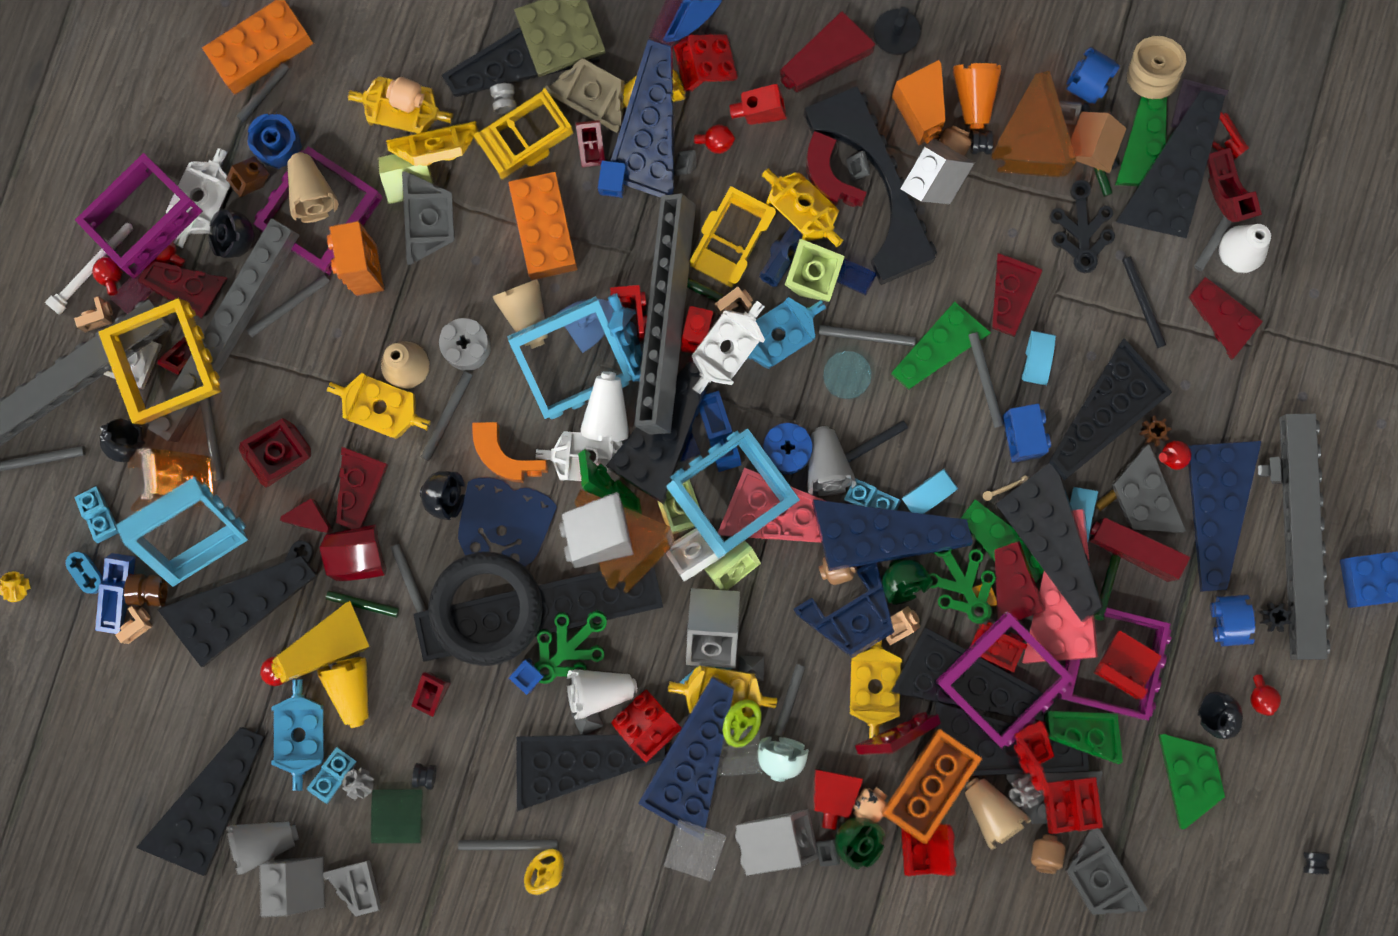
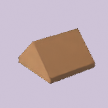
[1064,112,1126,173]

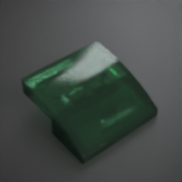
[371,790,423,844]

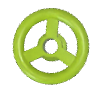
[723,699,762,747]

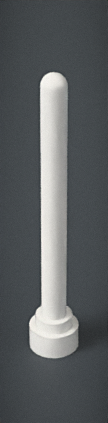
[45,223,133,315]

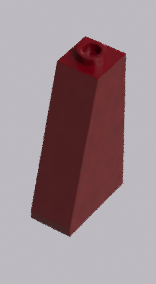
[780,11,875,93]
[1089,518,1190,582]

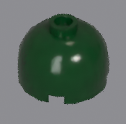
[882,559,933,605]
[835,817,885,870]

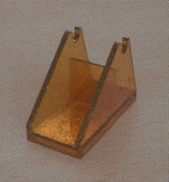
[991,70,1076,177]
[127,448,213,511]
[574,489,675,593]

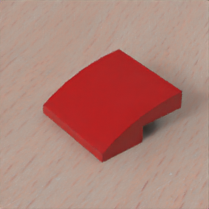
[1044,777,1103,834]

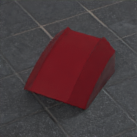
[239,418,311,488]
[319,524,387,581]

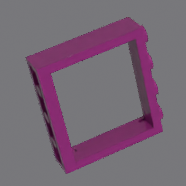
[254,146,383,275]
[75,153,203,279]
[1057,608,1171,720]
[936,611,1073,748]

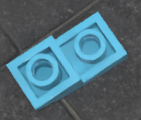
[1021,330,1056,386]
[902,469,958,514]
[844,479,901,510]
[75,486,119,543]
[1070,487,1098,542]
[307,747,357,804]

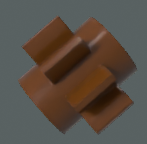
[1139,416,1172,447]

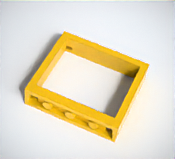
[98,298,222,425]

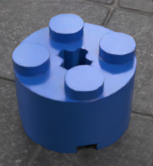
[1065,47,1120,104]
[247,114,302,169]
[763,423,812,475]
[1210,595,1255,646]

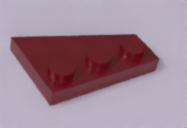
[992,253,1043,337]
[138,261,227,319]
[1189,277,1263,360]
[336,447,388,529]
[995,541,1046,620]
[855,712,941,754]

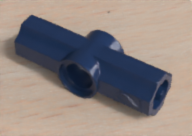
[759,224,803,287]

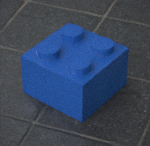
[1003,404,1051,463]
[1340,551,1398,608]

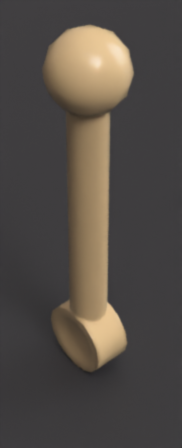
[982,476,1029,501]

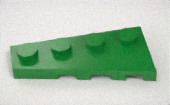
[1115,96,1167,186]
[891,301,991,390]
[960,500,1044,583]

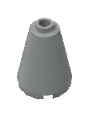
[807,426,856,496]
[226,822,299,875]

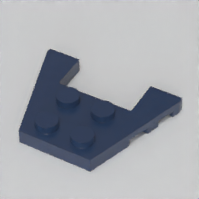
[794,563,894,658]

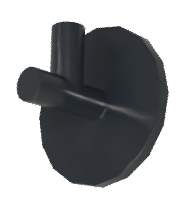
[873,7,921,55]

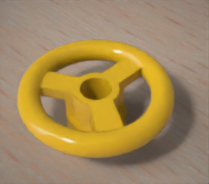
[524,849,564,895]

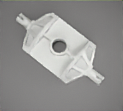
[166,148,231,248]
[692,301,765,395]
[536,431,623,481]

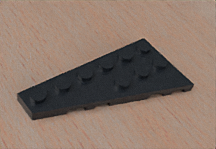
[1115,90,1225,239]
[1049,338,1172,480]
[996,463,1104,622]
[157,556,318,667]
[890,627,1055,722]
[136,727,265,876]
[516,735,665,811]

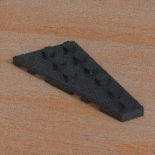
[441,27,600,97]
[606,358,710,505]
[935,702,1089,776]

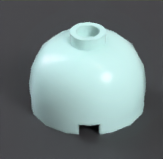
[758,737,808,782]

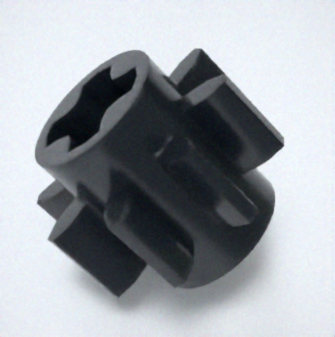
[1260,603,1292,632]

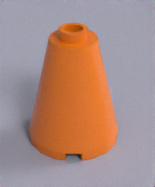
[953,63,1001,130]

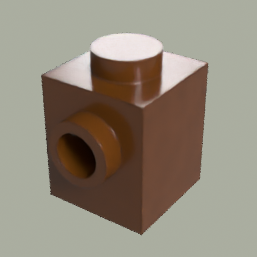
[226,156,269,198]

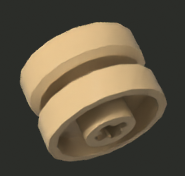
[1127,36,1186,99]

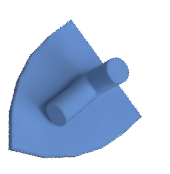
[556,299,614,353]

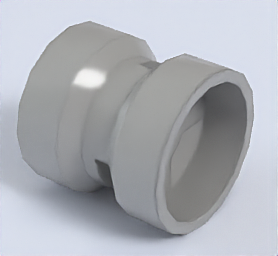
[490,83,517,114]

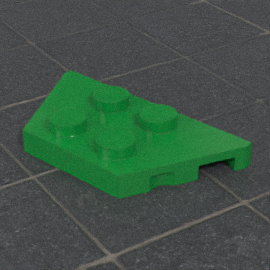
[1158,734,1225,830]

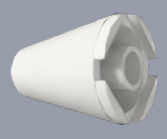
[1219,224,1271,273]
[580,372,629,441]
[567,669,637,719]

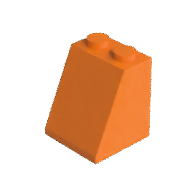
[892,60,945,145]

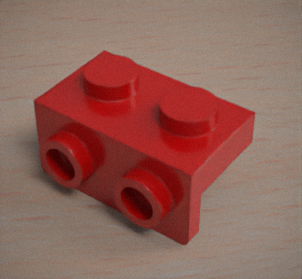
[969,622,1028,673]

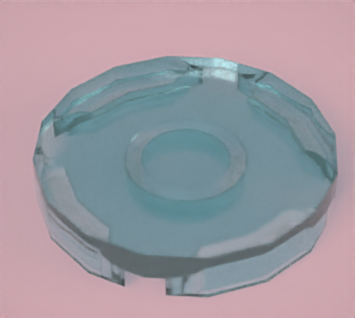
[823,351,872,400]

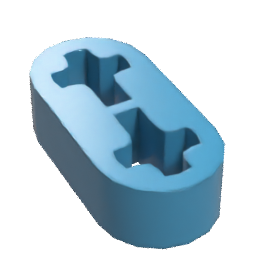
[66,552,103,594]

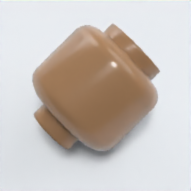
[939,126,972,156]
[819,556,857,585]
[1031,835,1065,874]

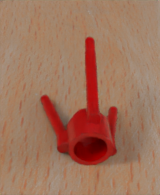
[1212,112,1250,159]

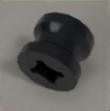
[971,130,993,155]
[412,763,437,790]
[1303,852,1330,874]

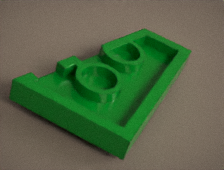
[578,449,642,521]
[1044,711,1123,764]

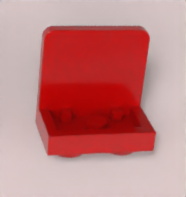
[1014,721,1054,797]
[901,824,957,876]

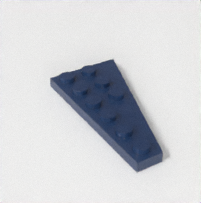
[610,39,674,198]
[1188,441,1262,592]
[812,500,973,571]
[638,675,734,841]

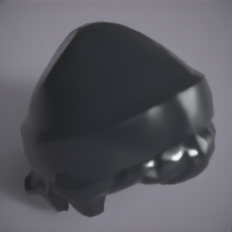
[99,418,145,462]
[1197,691,1243,739]

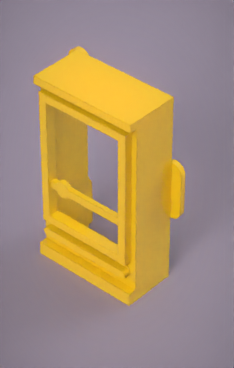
[473,88,573,179]
[690,186,776,288]

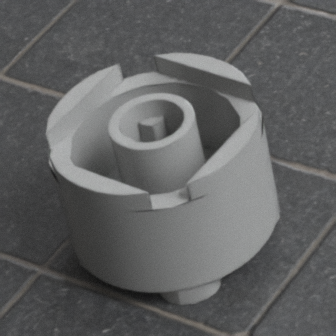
[439,318,491,371]

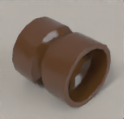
[124,574,168,606]

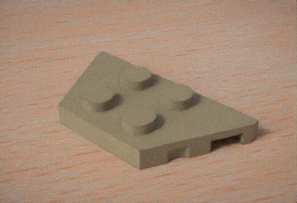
[545,58,624,134]

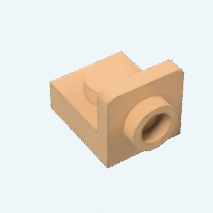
[715,287,753,315]
[74,296,113,332]
[116,606,153,644]
[886,606,920,645]

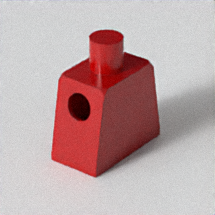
[729,84,787,125]
[681,306,715,354]
[814,769,863,830]

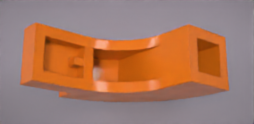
[472,422,548,483]

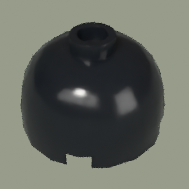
[208,210,255,258]
[420,471,465,520]

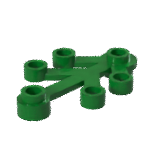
[930,549,996,624]
[534,610,607,684]

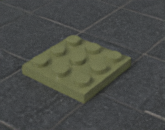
[514,0,606,77]

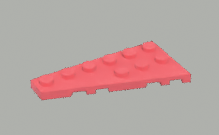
[718,468,825,543]
[1022,509,1098,664]

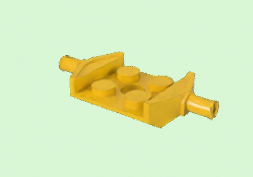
[348,77,453,134]
[762,168,843,247]
[327,373,431,439]
[850,640,902,738]
[668,666,777,717]

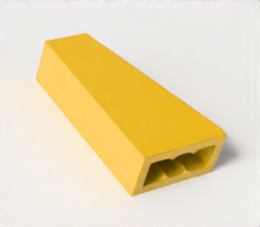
[272,601,369,683]

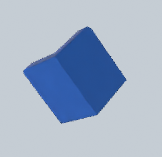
[598,161,625,198]
[509,658,544,695]

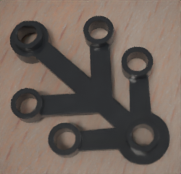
[1050,180,1115,273]

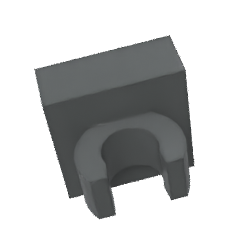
[1258,457,1283,484]

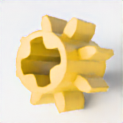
[0,571,31,602]

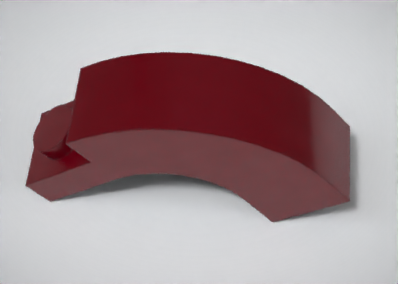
[806,131,867,207]
[1207,148,1262,222]

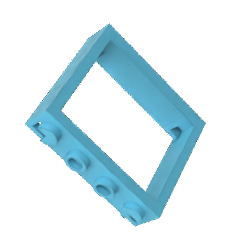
[507,296,632,419]
[666,428,800,559]
[116,477,248,587]

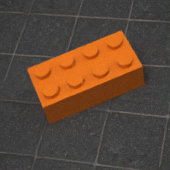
[202,0,313,95]
[508,172,578,280]
[327,221,384,296]
[881,730,982,843]

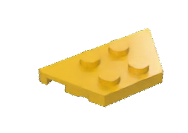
[386,121,478,166]

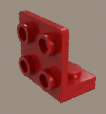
[674,35,737,91]
[610,285,647,342]
[1093,631,1162,699]
[611,689,682,762]

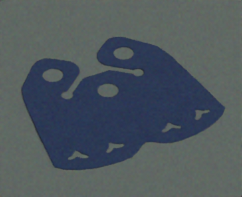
[458,478,557,567]

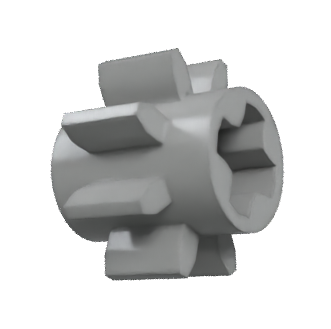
[342,768,374,800]
[1009,776,1041,810]

